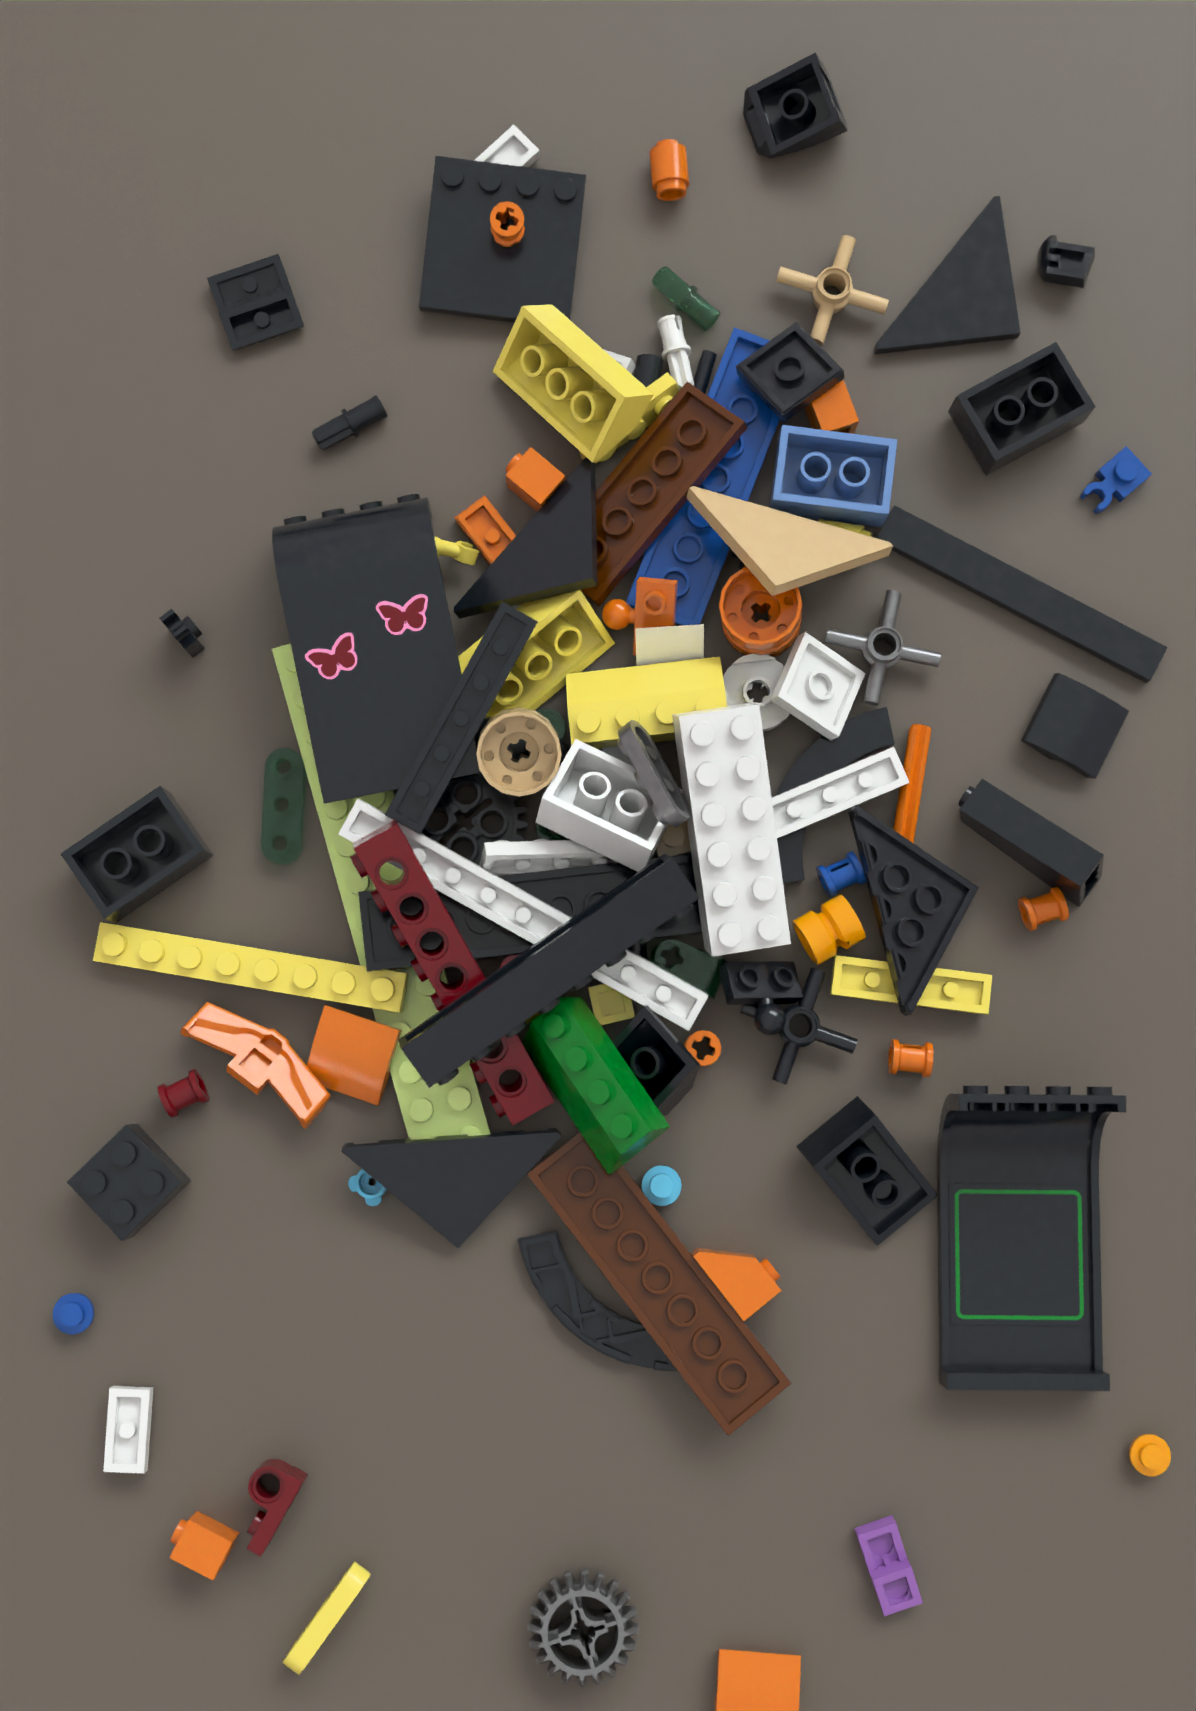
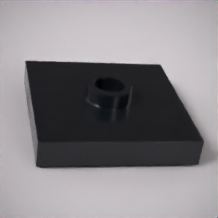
[736,322,845,423]

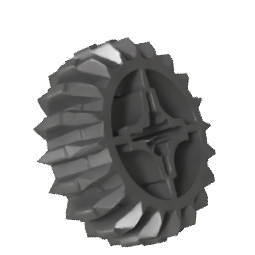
[527,1568,639,1688]

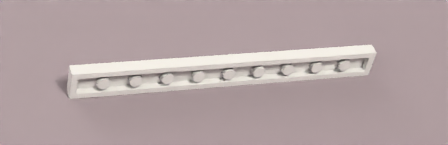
[338,799,708,1031]

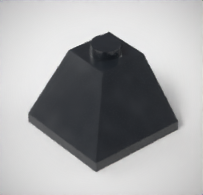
[612,1006,700,1116]

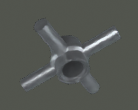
[824,590,941,706]

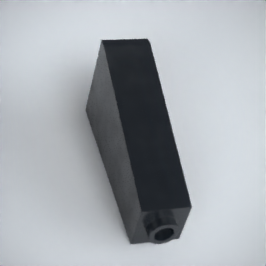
[958,779,1104,907]

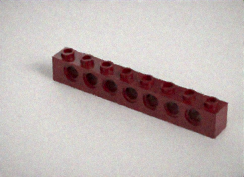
[350,819,555,1125]

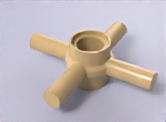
[776,235,889,346]

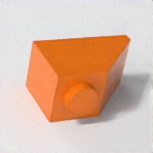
[691,1248,782,1321]

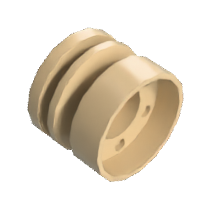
[476,707,562,796]

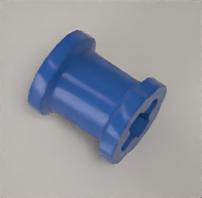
[816,851,866,898]

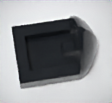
[1037,235,1095,288]

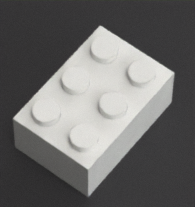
[535,739,683,872]

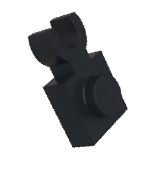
[159,608,205,658]

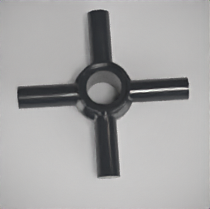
[740,968,858,1085]

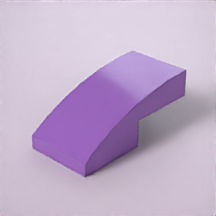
[854,1515,923,1617]

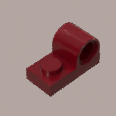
[246,1459,308,1557]

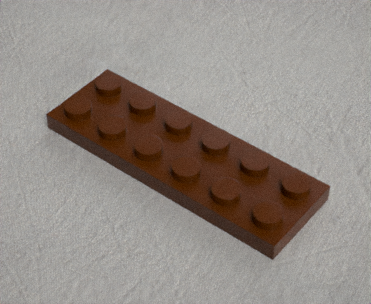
[581,382,747,606]

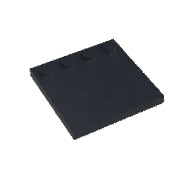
[419,156,586,322]

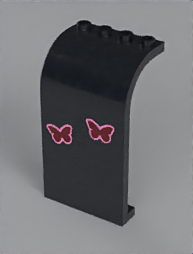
[272,494,481,804]

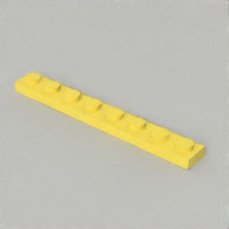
[93,922,409,1013]

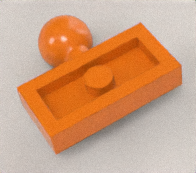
[602,577,678,656]

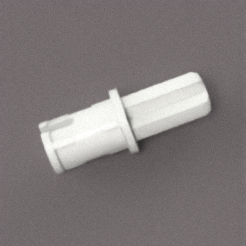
[657,315,694,392]

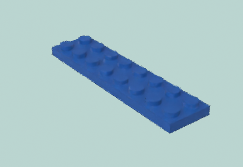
[626,327,780,626]

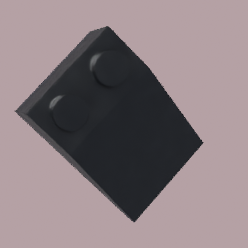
[796,1096,938,1246]

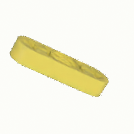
[282,1561,371,1675]

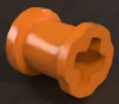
[490,201,525,247]
[1018,887,1069,932]
[684,1030,721,1066]
[888,1039,934,1078]

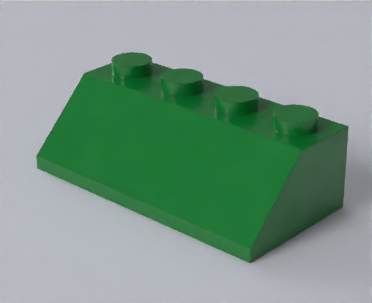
[523,997,670,1175]

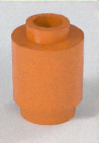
[649,139,689,201]

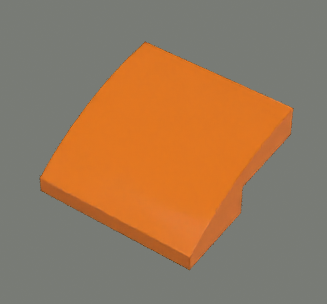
[307,1005,402,1106]
[714,1649,801,1711]

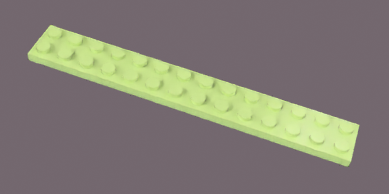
[272,643,491,1140]

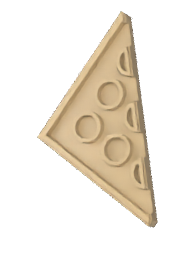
[686,486,893,596]

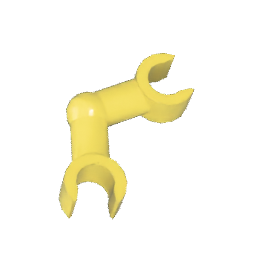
[434,537,479,565]

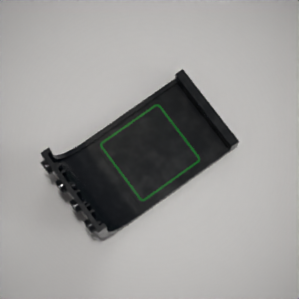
[937,1086,1126,1391]

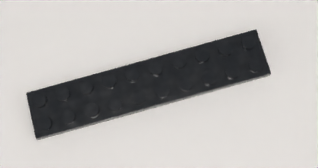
[358,854,702,972]

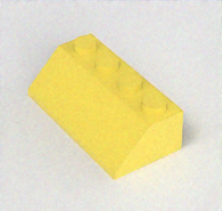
[493,304,654,462]
[458,590,615,717]
[566,657,727,749]

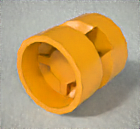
[792,894,866,966]

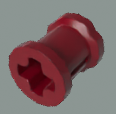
[157,1069,210,1118]

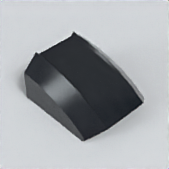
[743,52,848,158]

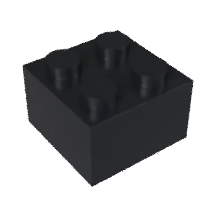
[67,1124,191,1241]

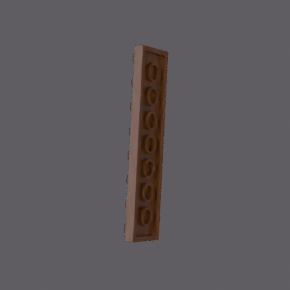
[527,1132,792,1436]

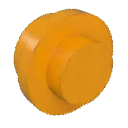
[1129,1434,1171,1476]

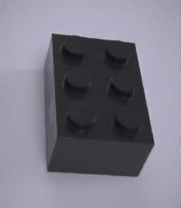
[948,342,1096,476]
[61,786,214,923]

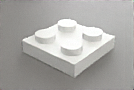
[770,632,865,741]

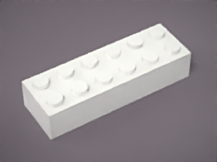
[672,703,791,957]

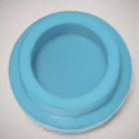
[642,1165,682,1206]

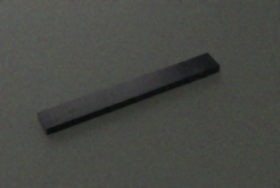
[877,505,1168,683]

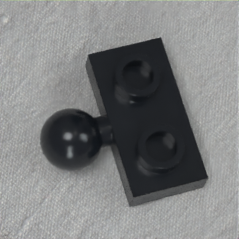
[719,961,803,1035]

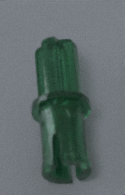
[652,266,721,332]

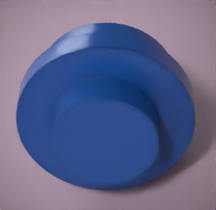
[53,1293,94,1335]

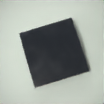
[207,254,305,351]
[1021,673,1129,779]

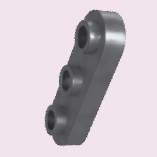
[617,720,691,827]

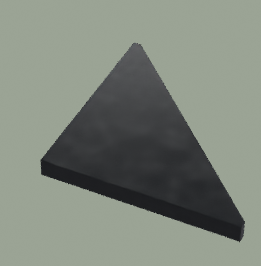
[874,196,1021,354]
[454,457,598,619]
[848,805,979,1016]
[342,1128,562,1248]

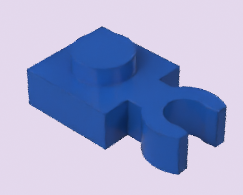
[1080,446,1152,514]

